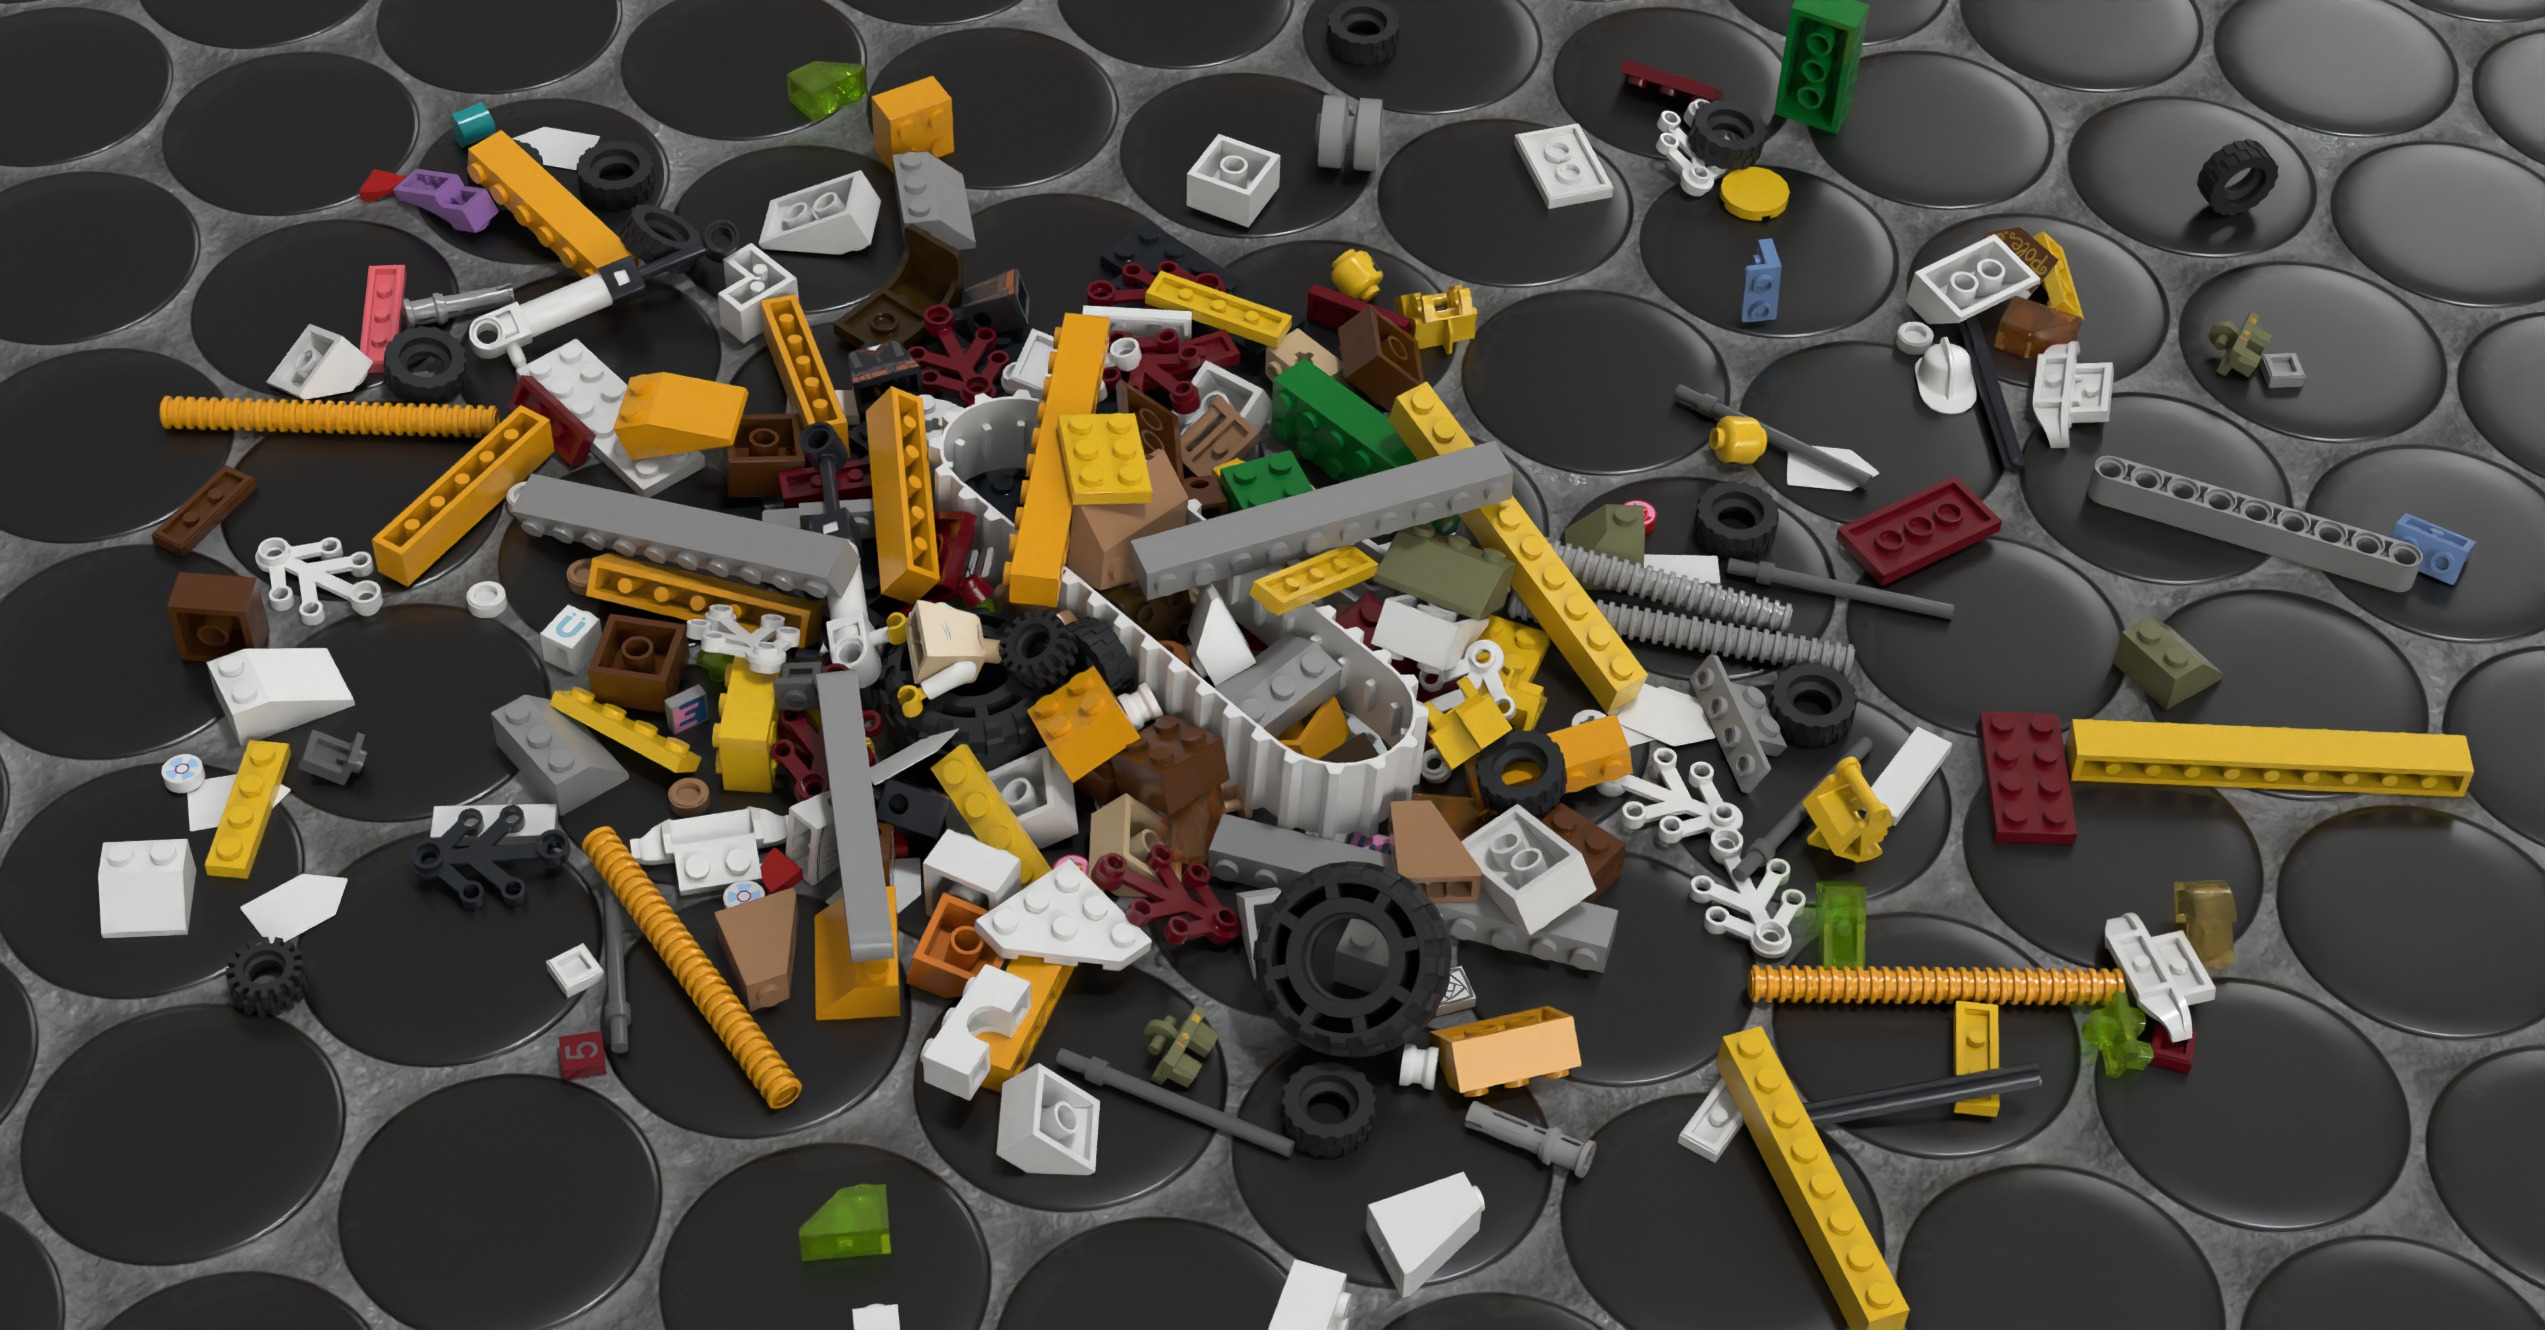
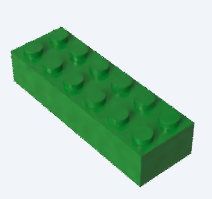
[1271,358,1461,536]

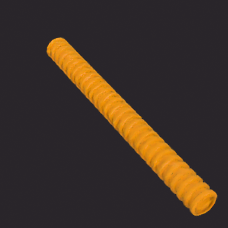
[160,396,499,438]
[582,826,802,1109]
[1748,965,2126,1006]

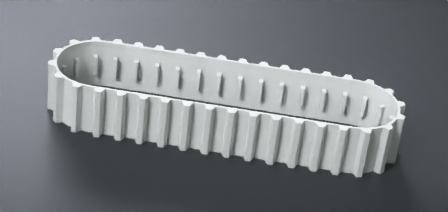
[929,389,1429,841]

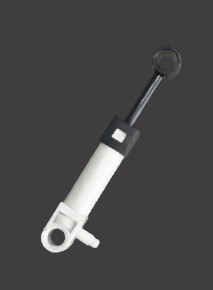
[469,219,740,370]
[799,421,889,688]

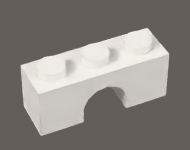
[920,964,1032,1101]

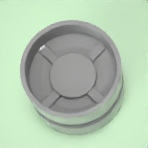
[1315,94,1383,172]

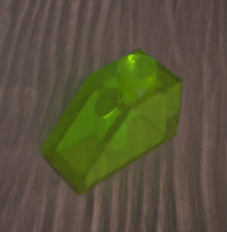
[1816,881,1866,969]
[799,1184,891,1261]

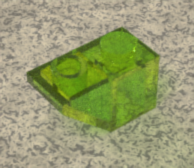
[787,61,868,121]

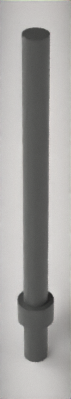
[1674,384,1872,488]
[1727,558,1954,619]
[1732,737,1873,882]
[603,879,631,1053]
[1055,1048,1295,1157]

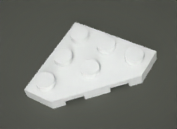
[974,859,1152,971]

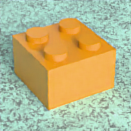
[871,76,954,173]
[1027,666,1141,783]

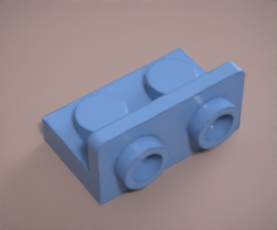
[1740,238,1782,322]
[2390,513,2476,585]

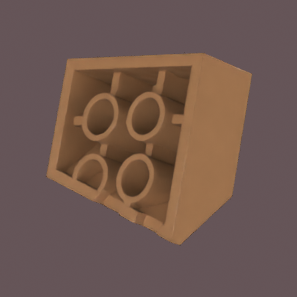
[1067,449,1189,590]

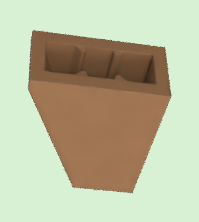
[1388,800,1481,903]
[714,887,799,1011]

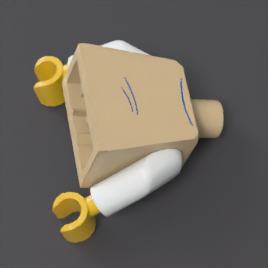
[886,600,1003,718]

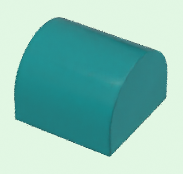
[451,102,496,148]

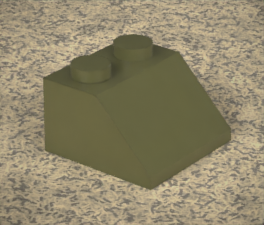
[2113,616,2223,711]

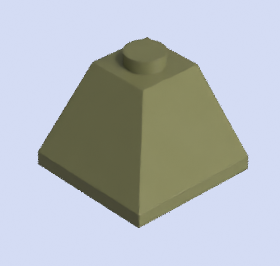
[1564,504,1645,591]

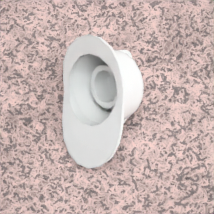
[1915,337,1977,415]

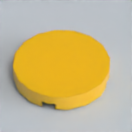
[1720,167,1790,221]

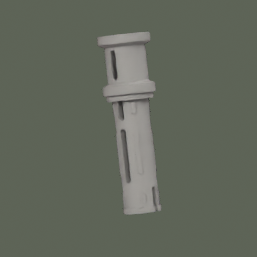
[402,283,515,329]
[1465,1101,1596,1178]

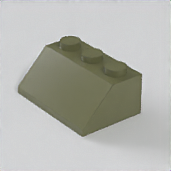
[1373,524,1516,621]

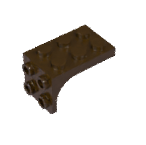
[833,224,964,350]
[1065,563,1193,646]

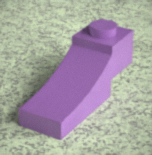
[393,169,499,233]

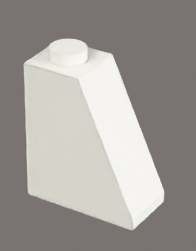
[1366,1172,1485,1299]

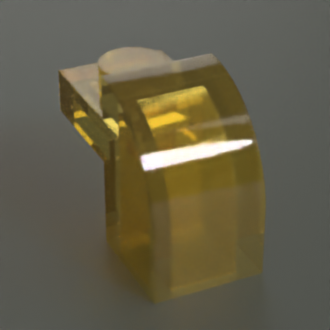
[2174,880,2237,964]

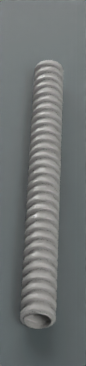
[1456,519,1793,636]
[1508,589,1855,678]

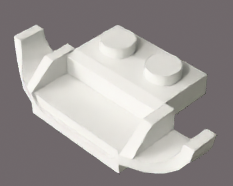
[2032,341,2114,448]
[630,806,789,896]
[2105,912,2216,1043]

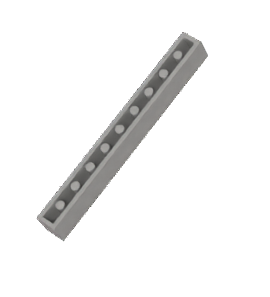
[1130,441,1514,601]
[511,473,861,599]
[1208,814,1618,973]

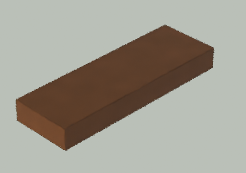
[151,465,257,558]

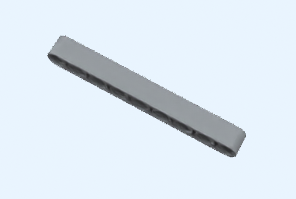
[2088,456,2423,592]
[816,670,894,963]

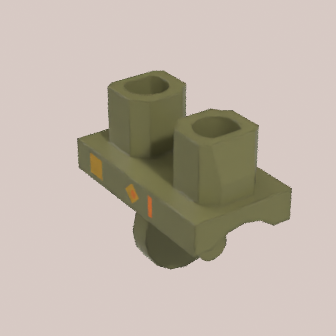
[2208,311,2272,377]
[1144,1005,1220,1088]

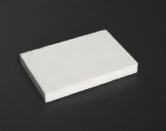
[1514,123,1614,209]

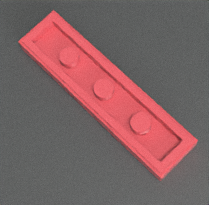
[360,265,407,373]

